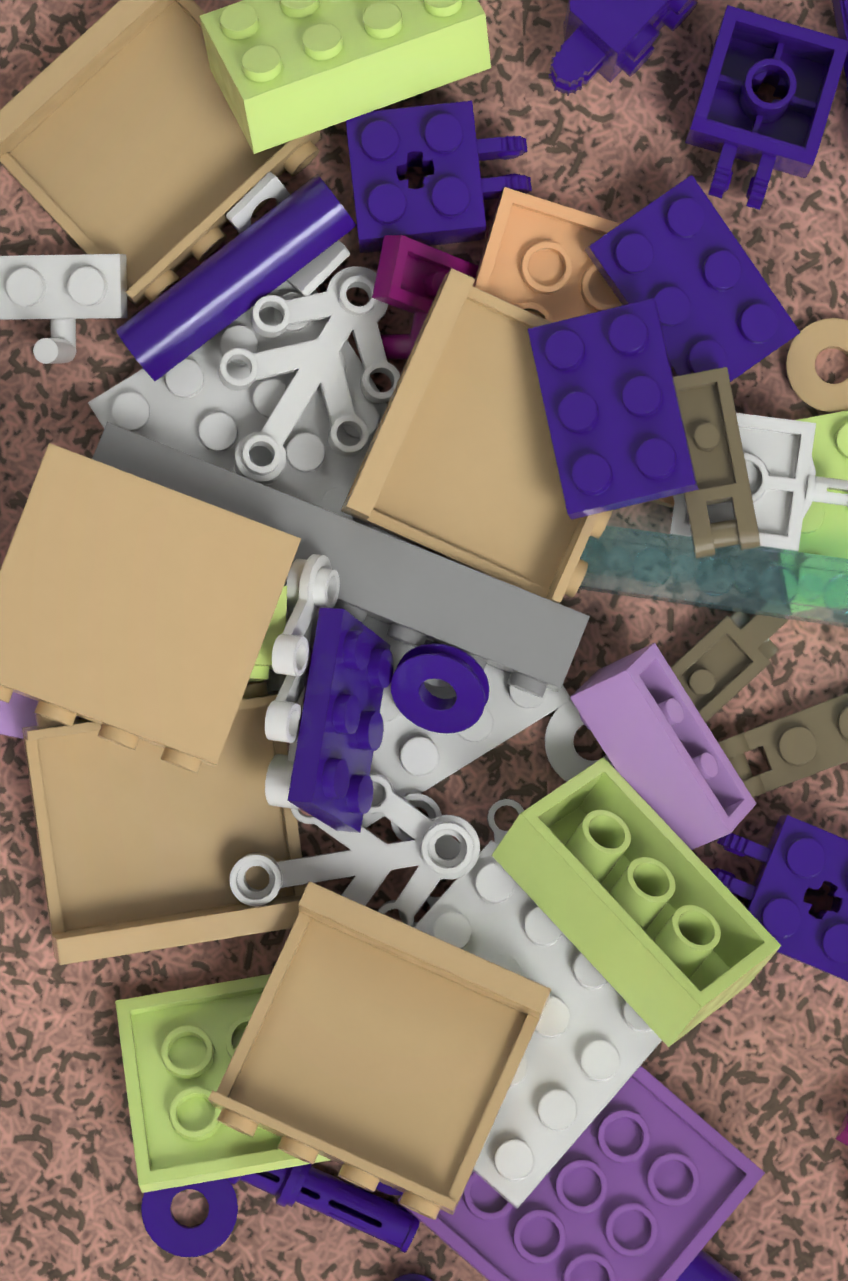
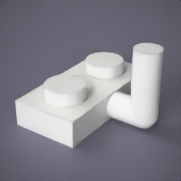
[0,254,128,364]

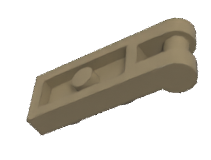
[673,367,760,559]
[718,693,848,798]

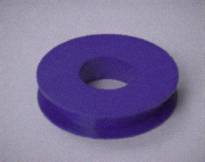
[391,643,490,734]
[141,1179,238,1257]

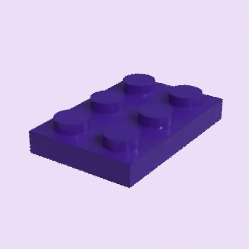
[585,175,801,382]
[528,298,699,520]
[287,607,394,833]

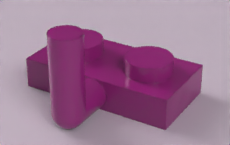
[372,235,479,360]

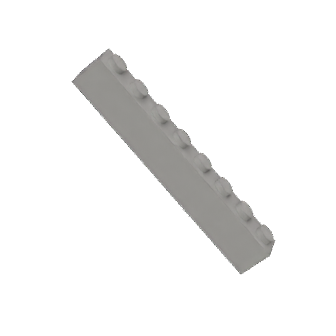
[92,422,590,698]

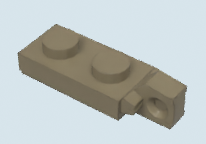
[671,597,793,723]

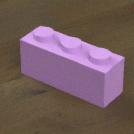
[570,643,756,850]

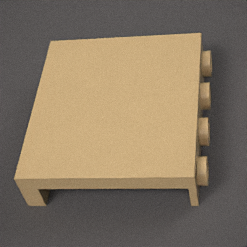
[0,0,321,308]
[340,268,613,603]
[0,443,301,773]
[22,681,306,965]
[208,881,551,1220]

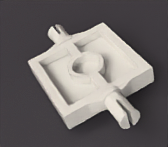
[670,413,848,552]

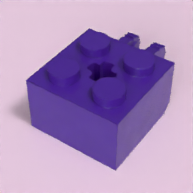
[548,0,698,96]
[685,5,848,210]
[346,100,532,253]
[708,815,848,982]

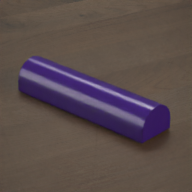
[116,174,357,382]

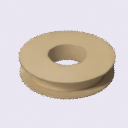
[786,318,848,412]

